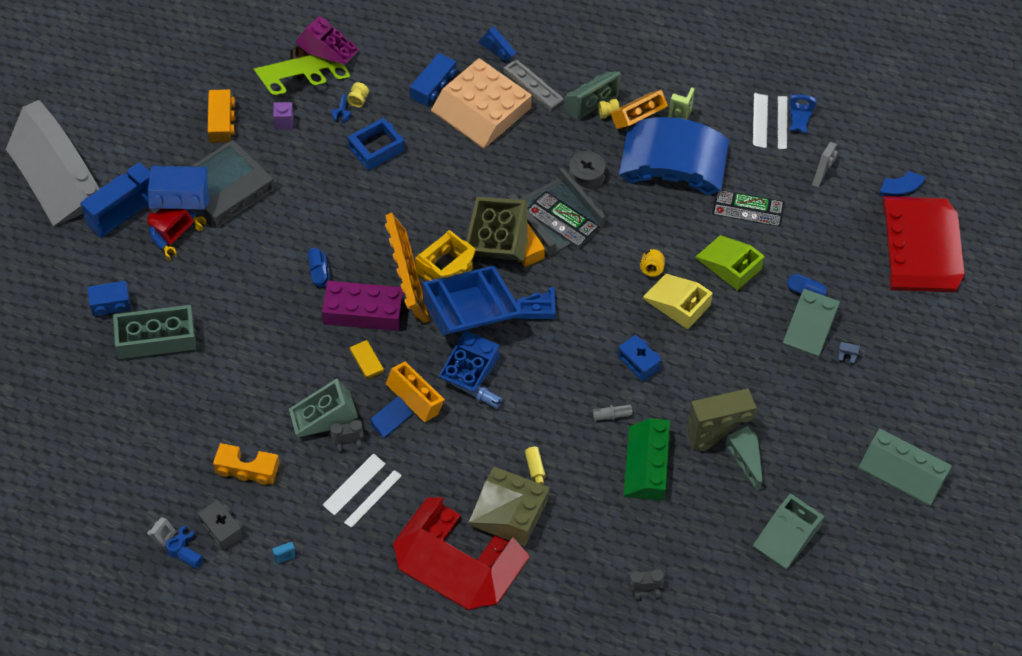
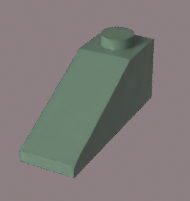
[725,426,762,491]

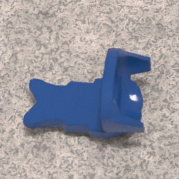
[789,93,817,133]

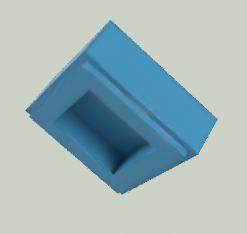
[272,542,296,564]

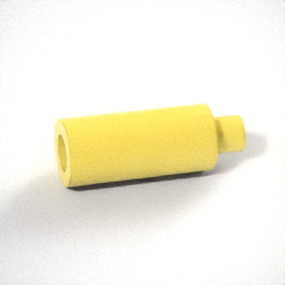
[525,447,546,485]

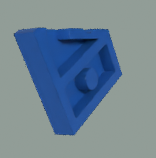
[478,26,516,62]

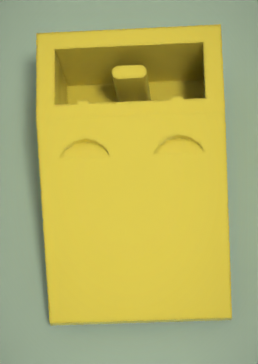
[643,274,713,330]

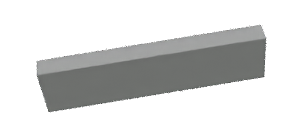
[503,59,564,111]

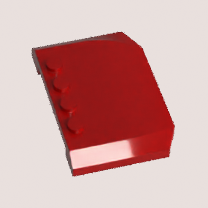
[882,196,965,293]

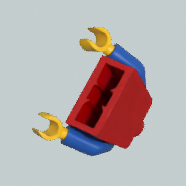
[147,209,206,261]

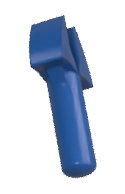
[331,94,351,124]

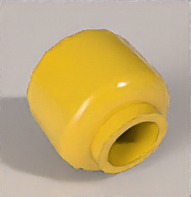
[640,249,665,277]

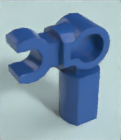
[166,526,203,569]

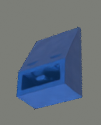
[438,331,500,392]

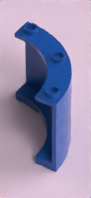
[619,117,729,196]

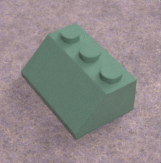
[564,71,621,120]

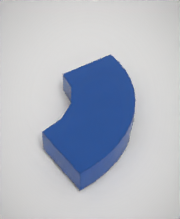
[879,171,925,197]

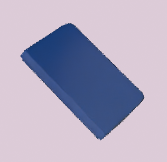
[370,396,413,439]

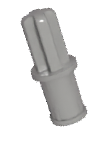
[593,405,633,422]

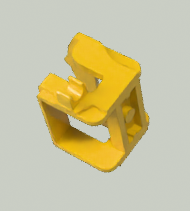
[415,230,475,281]

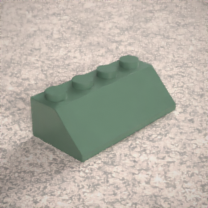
[858,428,952,506]

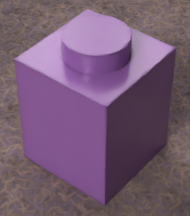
[273,102,293,130]

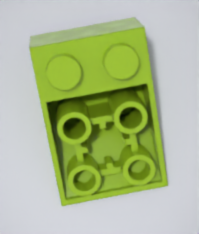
[695,235,765,291]

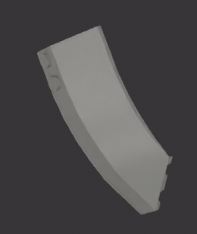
[6,100,99,227]

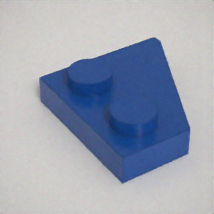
[517,287,555,319]

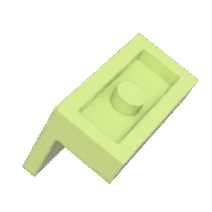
[668,87,695,120]

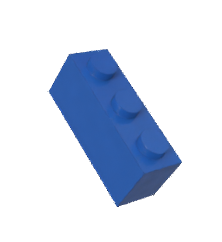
[410,53,458,106]

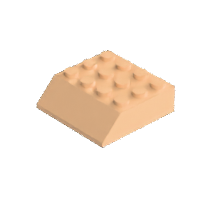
[431,58,532,149]

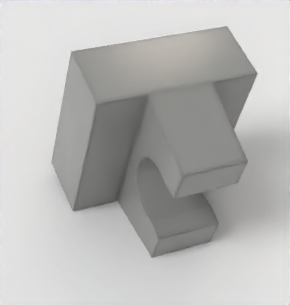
[147,517,177,547]

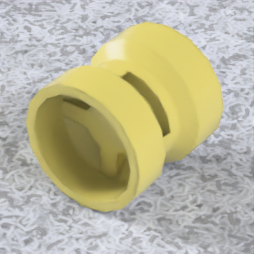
[347,83,369,108]
[598,99,619,119]

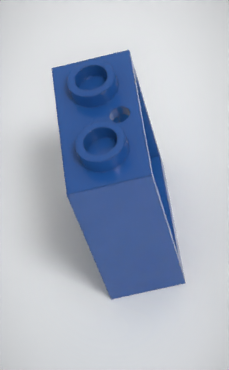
[347,118,405,171]

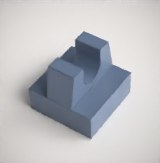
[838,342,860,363]

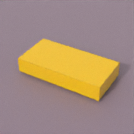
[350,340,384,380]

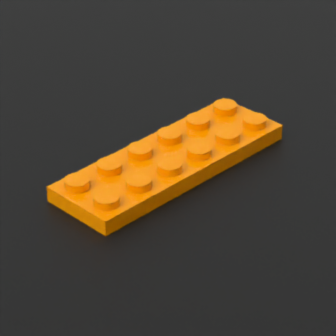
[385,213,430,323]

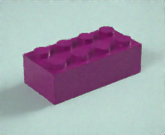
[322,281,404,331]

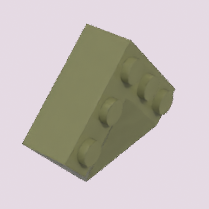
[466,197,527,261]
[686,388,756,451]
[468,467,550,546]

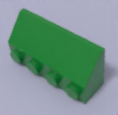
[624,418,670,501]

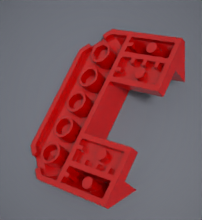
[393,497,530,611]

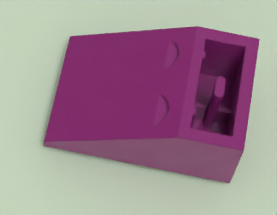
[295,15,359,65]

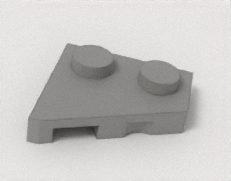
[812,142,838,187]

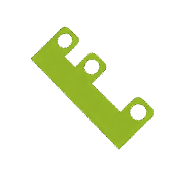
[254,55,350,95]

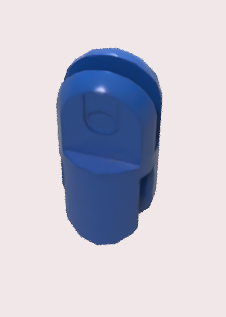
[308,248,330,287]
[787,274,827,296]

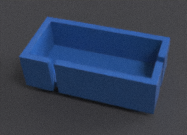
[80,162,150,238]

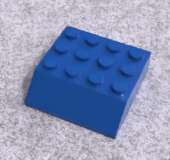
[423,266,523,336]

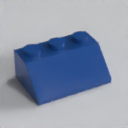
[148,166,209,209]

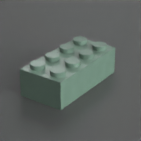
[113,305,196,359]

